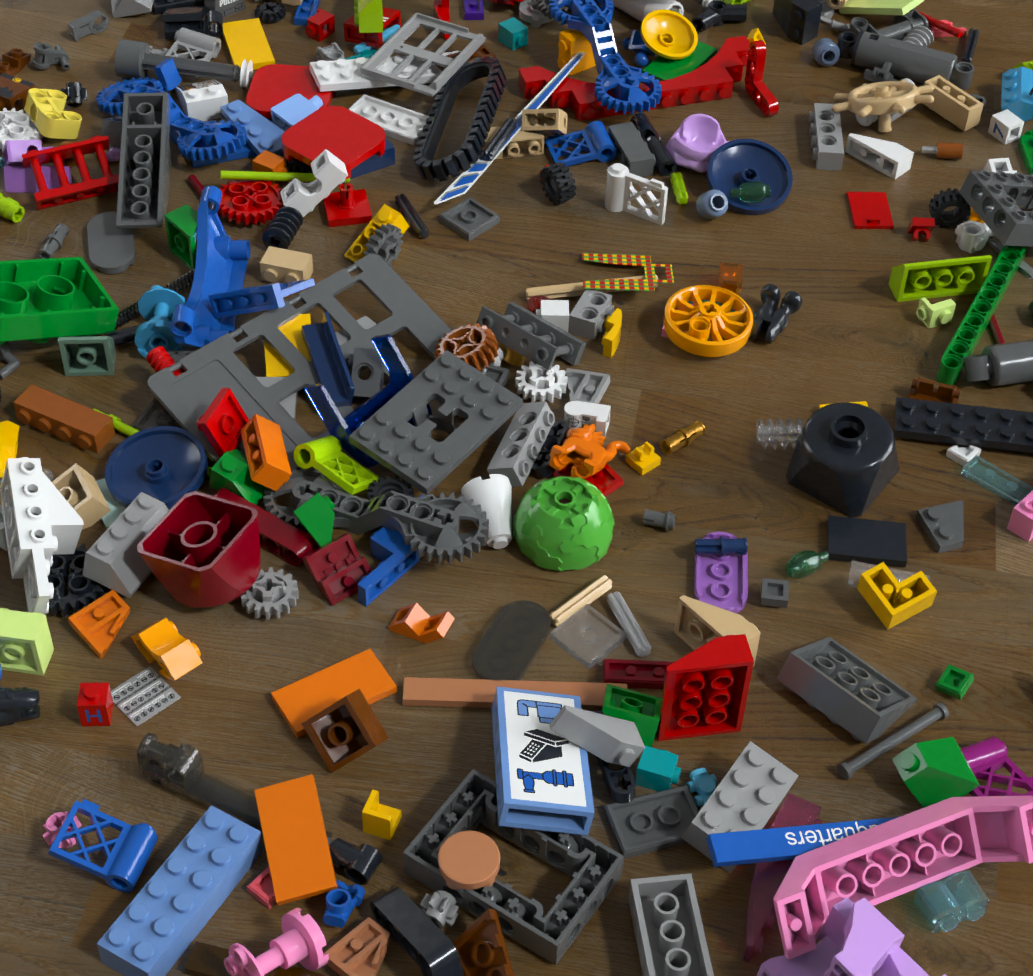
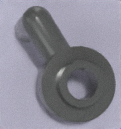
[0,341,21,380]

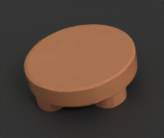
[438,831,500,890]

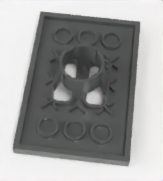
[349,350,523,495]

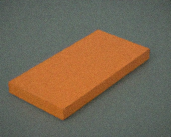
[271,649,397,738]
[254,774,338,906]

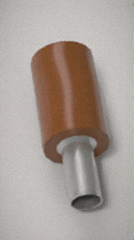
[921,142,963,159]

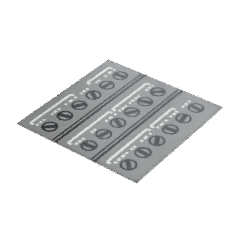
[111,666,181,726]

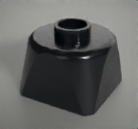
[786,402,899,518]

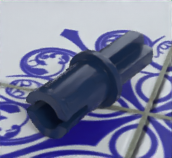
[694,536,748,557]

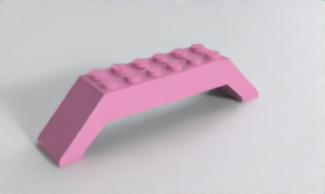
[773,796,1033,959]

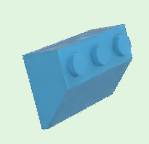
[1001,66,1033,122]

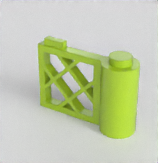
[293,436,379,495]

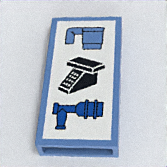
[491,687,595,835]

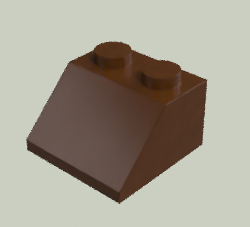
[301,689,389,773]

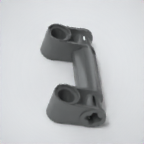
[849,8,929,40]

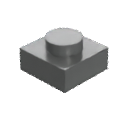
[760,578,789,608]

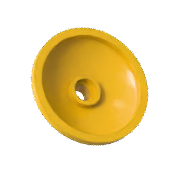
[640,9,698,59]

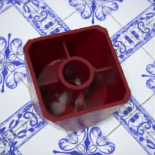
[137,491,261,608]

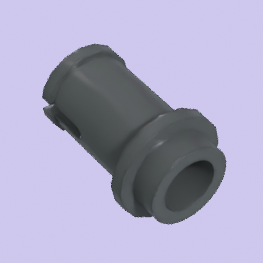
[643,509,676,531]

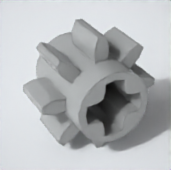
[419,890,459,929]

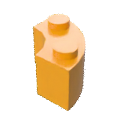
[131,618,203,680]

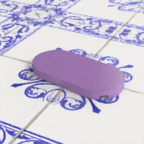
[694,532,748,614]

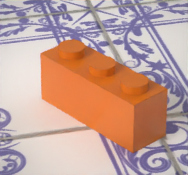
[241,414,292,491]

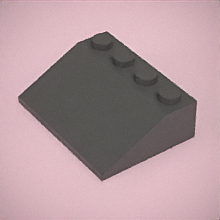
[777,637,918,744]

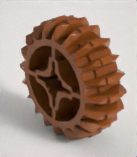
[434,323,499,372]

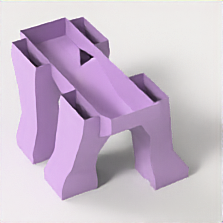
[757,897,947,976]

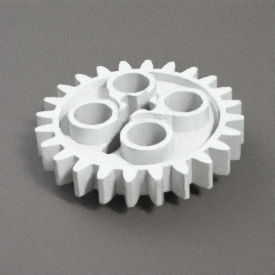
[0,108,44,152]

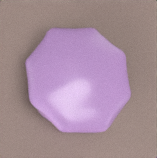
[666,114,729,173]

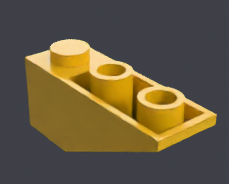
[344,204,409,262]

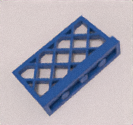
[208,278,315,318]

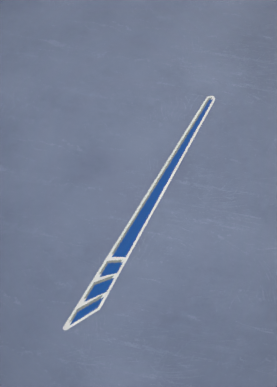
[434,52,585,204]

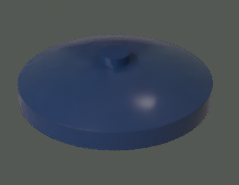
[707,139,793,215]
[105,426,208,509]

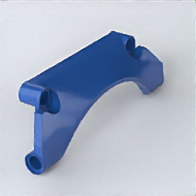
[171,186,250,348]

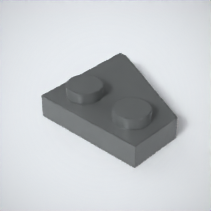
[916,500,964,553]

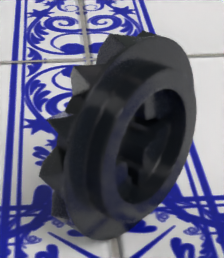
[255,1,286,23]

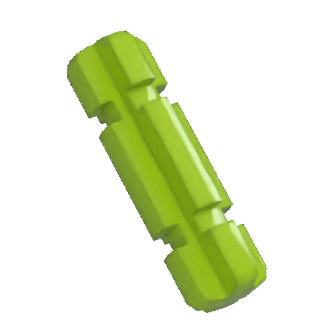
[670,172,689,205]

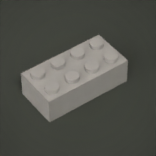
[681,741,799,874]
[628,873,714,976]

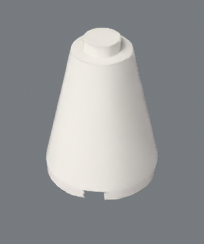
[461,474,512,549]

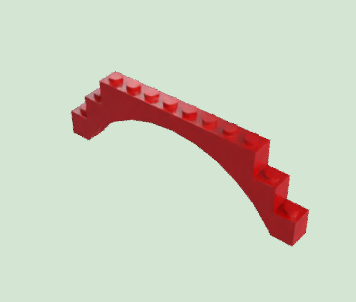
[518,36,750,121]

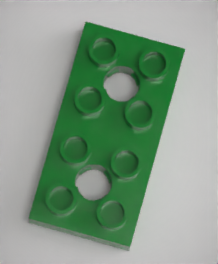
[0,257,119,346]

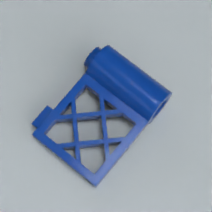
[545,121,617,167]
[48,799,158,893]

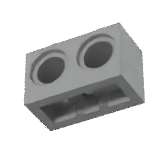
[568,289,614,340]

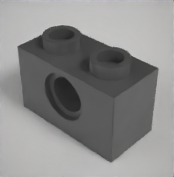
[349,348,386,401]

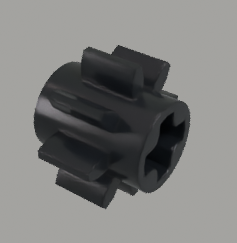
[61,82,87,107]

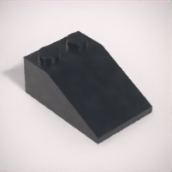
[772,0,823,45]

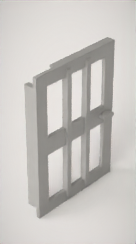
[360,12,486,97]

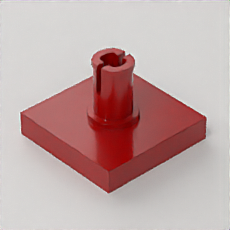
[323,183,372,227]
[196,388,249,458]

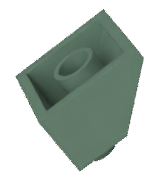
[58,336,116,376]

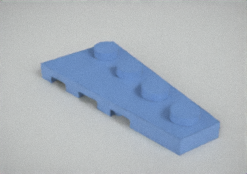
[220,100,285,156]

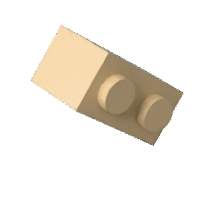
[260,246,313,284]

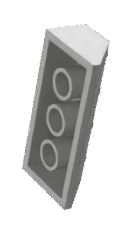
[83,492,169,598]

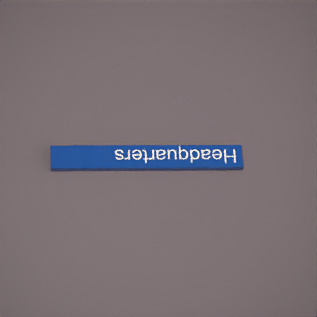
[706,817,898,867]

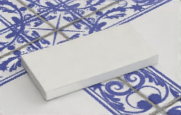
[349,94,429,145]

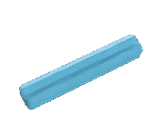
[353,24,400,55]

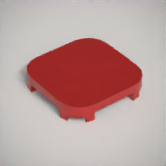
[246,64,335,119]
[281,106,386,180]

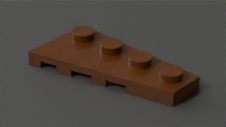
[452,908,514,976]

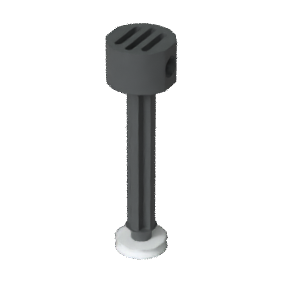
[115,39,253,90]

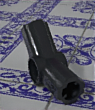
[692,0,747,33]

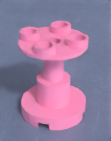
[224,908,329,976]

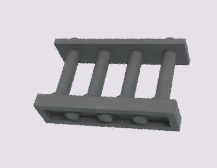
[476,302,586,370]

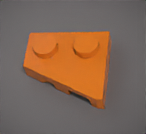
[68,590,130,659]

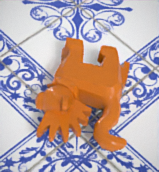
[549,424,630,479]

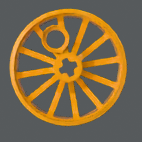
[664,285,753,357]

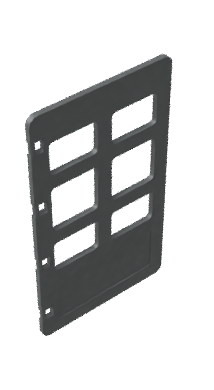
[147,254,452,472]

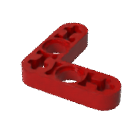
[744,40,779,117]

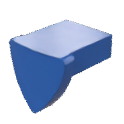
[154,58,182,91]

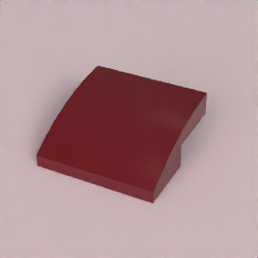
[302,533,372,606]

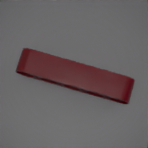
[212,488,317,567]

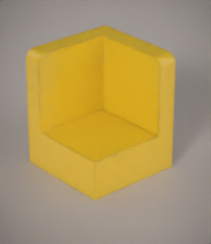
[362,790,402,841]

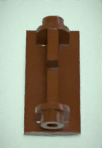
[908,377,961,404]

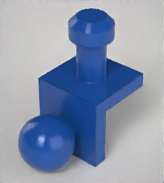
[622,30,656,67]

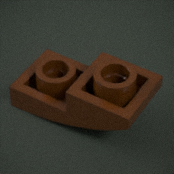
[0,48,31,77]

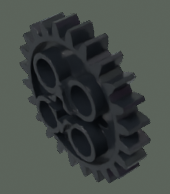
[48,544,111,617]

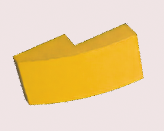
[601,308,622,358]

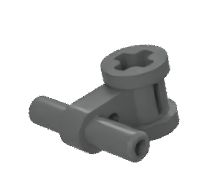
[32,42,70,70]

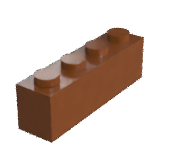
[13,384,115,453]

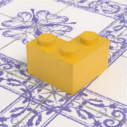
[857,562,937,630]

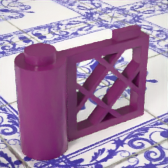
[960,736,1033,797]

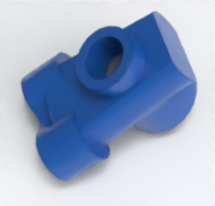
[323,880,366,928]

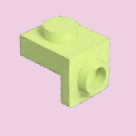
[916,297,956,328]

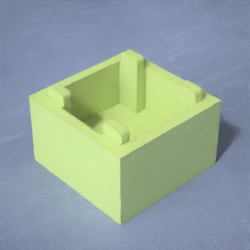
[0,608,54,676]

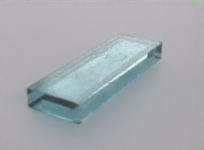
[961,455,1033,505]

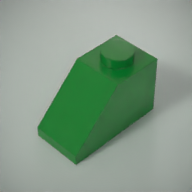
[293,492,335,547]

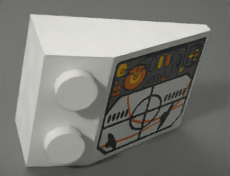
[175,79,228,121]

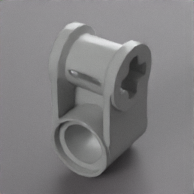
[315,42,345,61]

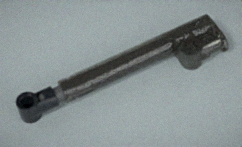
[137,732,383,885]

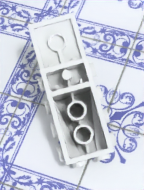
[0,457,84,614]

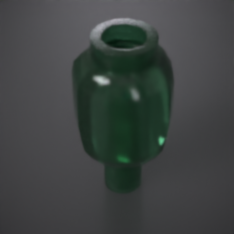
[730,181,770,203]
[785,550,829,579]

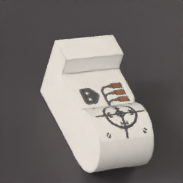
[564,401,611,436]

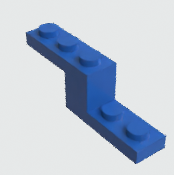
[357,494,424,607]

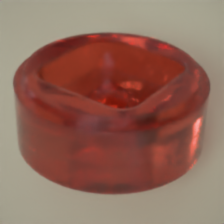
[528,295,550,314]

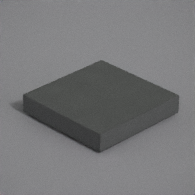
[438,197,500,241]

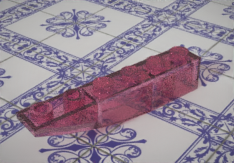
[743,793,823,963]

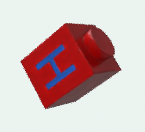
[77,682,113,726]

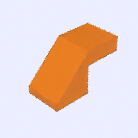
[388,602,455,643]

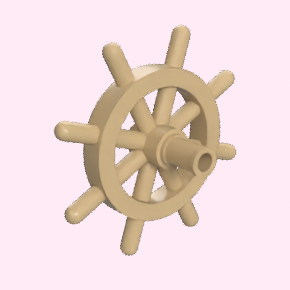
[832,80,934,132]

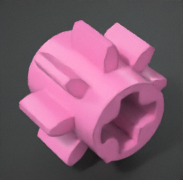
[42,811,82,849]

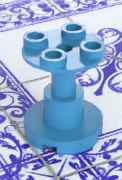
[134,285,185,358]

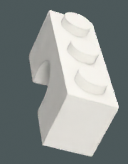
[280,149,348,217]

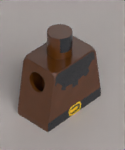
[0,73,35,111]

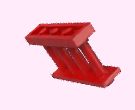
[22,135,119,211]

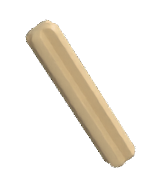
[549,575,612,627]

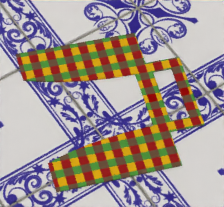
[582,253,674,292]

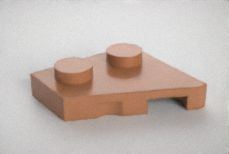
[323,917,391,976]

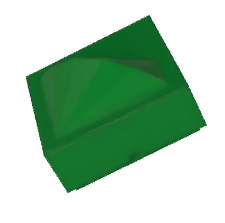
[935,664,974,700]

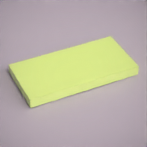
[839,0,924,16]

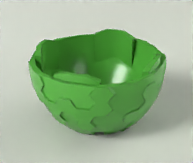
[512,476,615,572]

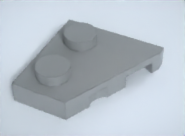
[566,368,611,404]

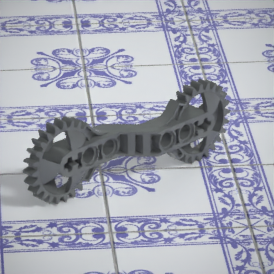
[263,466,489,564]

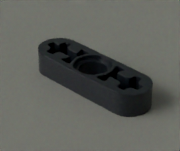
[532,421,570,478]

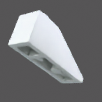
[845,133,914,180]

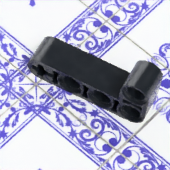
[370,887,464,976]

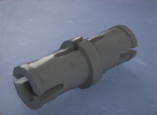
[38,223,69,259]

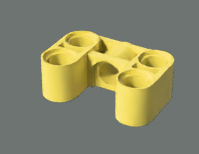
[24,88,82,139]

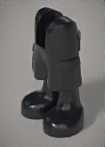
[750,284,803,344]
[0,687,40,727]

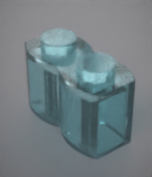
[914,870,989,932]

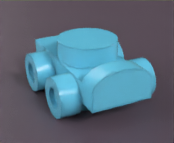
[686,768,718,808]

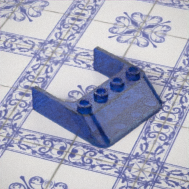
[304,334,432,466]

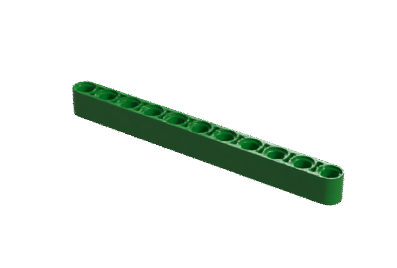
[936,245,1030,385]

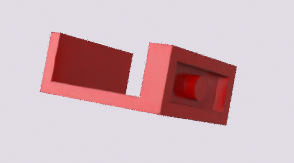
[343,7,401,48]

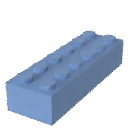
[97,805,263,976]

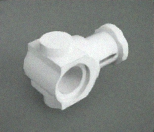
[955,220,996,254]

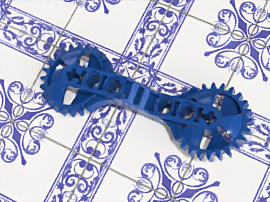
[549,0,662,115]
[96,77,248,161]

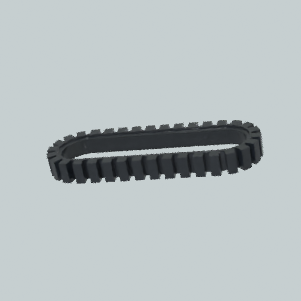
[413,56,507,182]

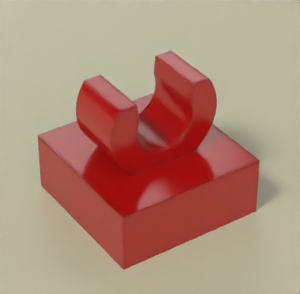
[908,217,935,242]

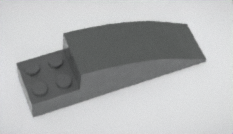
[116,92,172,229]

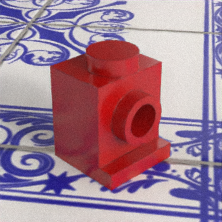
[305,8,335,42]

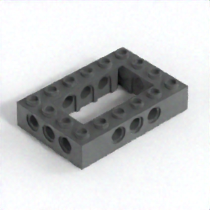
[959,170,1033,247]
[403,769,624,965]

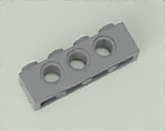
[808,103,844,171]
[487,401,555,487]

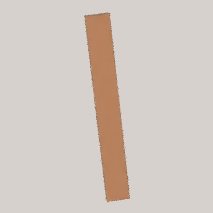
[403,677,627,711]

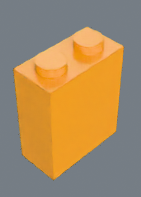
[557,29,596,76]

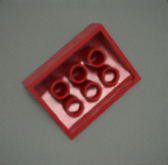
[657,634,754,741]

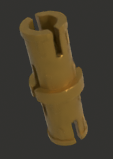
[660,421,706,455]

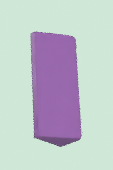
[4,165,73,193]

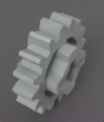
[240,567,299,620]

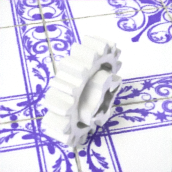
[515,361,568,403]

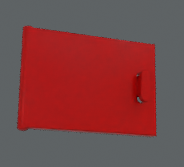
[846,192,894,229]

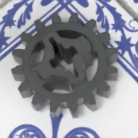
[363,223,404,267]

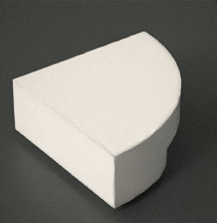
[946,445,981,468]

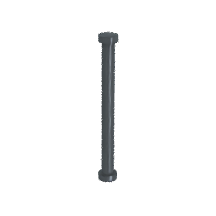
[837,702,949,780]

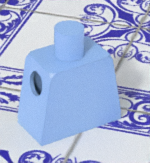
[271,94,323,131]

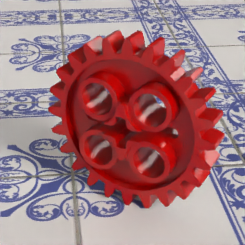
[217,180,286,225]

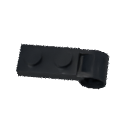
[164,10,223,40]

